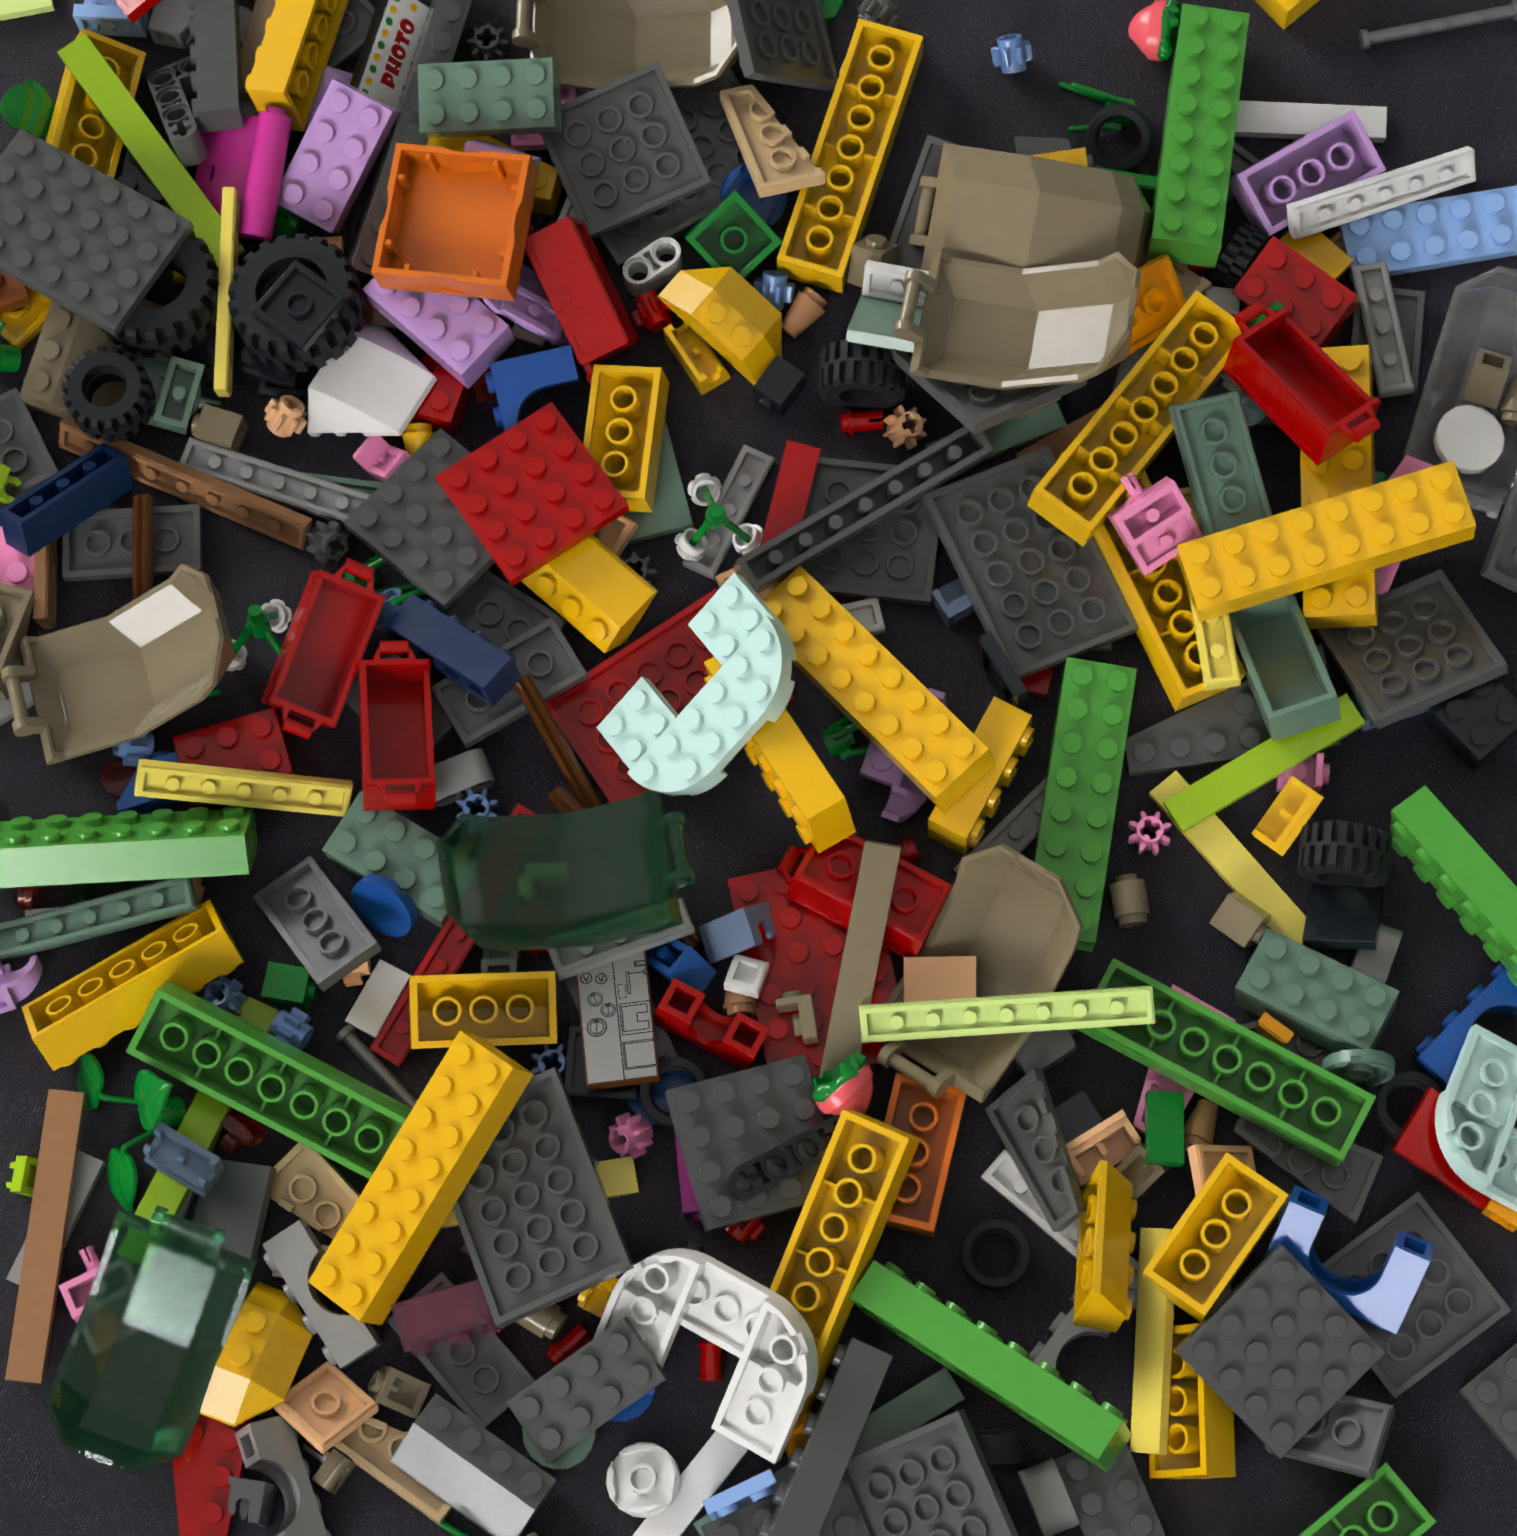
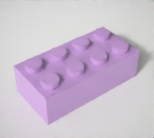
[278,78,400,233]
[1229,109,1386,236]
[362,278,515,389]

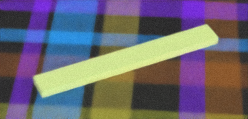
[859,985,1155,1043]

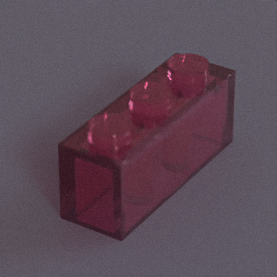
[391,1279,505,1356]

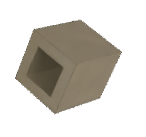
[847,234,899,288]
[1463,348,1513,409]
[191,403,249,452]
[1209,892,1272,948]

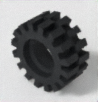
[1212,223,1269,289]

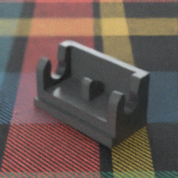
[228,1476,278,1528]

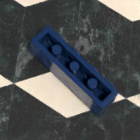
[0,443,133,557]
[384,594,521,707]

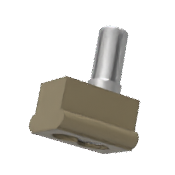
[303,1440,356,1495]

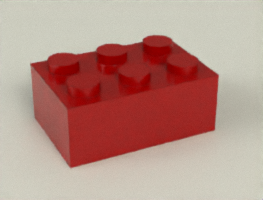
[1232,236,1361,348]
[173,707,297,810]

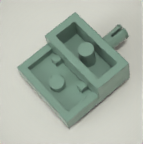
[135,350,221,435]

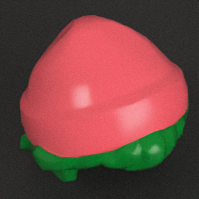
[1128,0,1181,61]
[813,1053,873,1115]

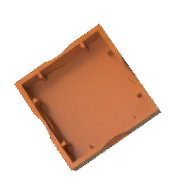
[371,143,539,301]

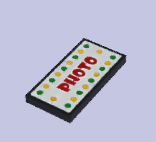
[350,0,430,109]

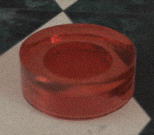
[101,761,136,798]
[17,886,38,911]

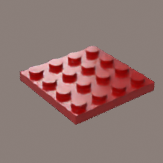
[435,402,630,586]

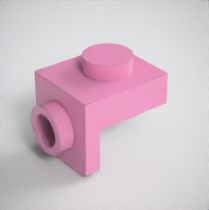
[353,436,411,482]

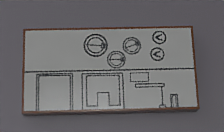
[576,951,660,1091]

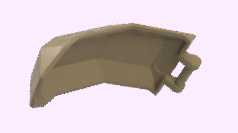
[512,0,739,91]
[909,143,1153,271]
[893,251,1141,390]
[0,563,236,765]
[877,844,1083,1103]

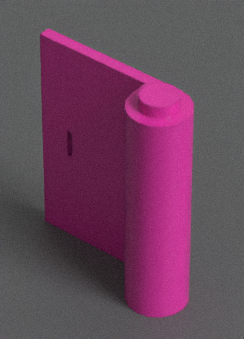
[195,107,292,241]

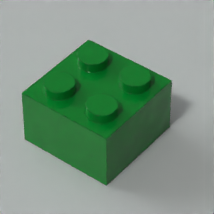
[684,190,782,278]

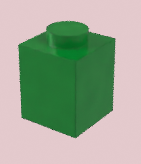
[261,961,319,1010]

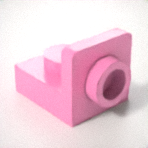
[1276,752,1330,793]

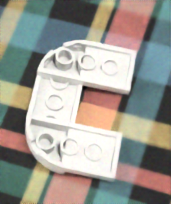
[593,1248,818,1464]

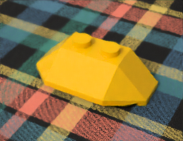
[657,267,782,385]
[200,1281,313,1427]

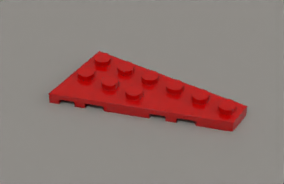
[160,1332,255,1536]

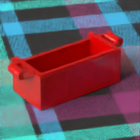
[525,216,640,384]
[1223,301,1381,466]
[260,558,386,740]
[358,640,436,811]
[776,834,953,958]

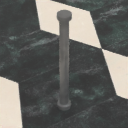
[1358,0,1517,50]
[335,1024,417,1108]

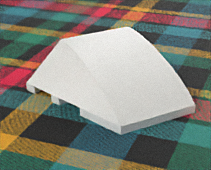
[307,325,437,437]

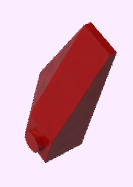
[409,353,474,437]

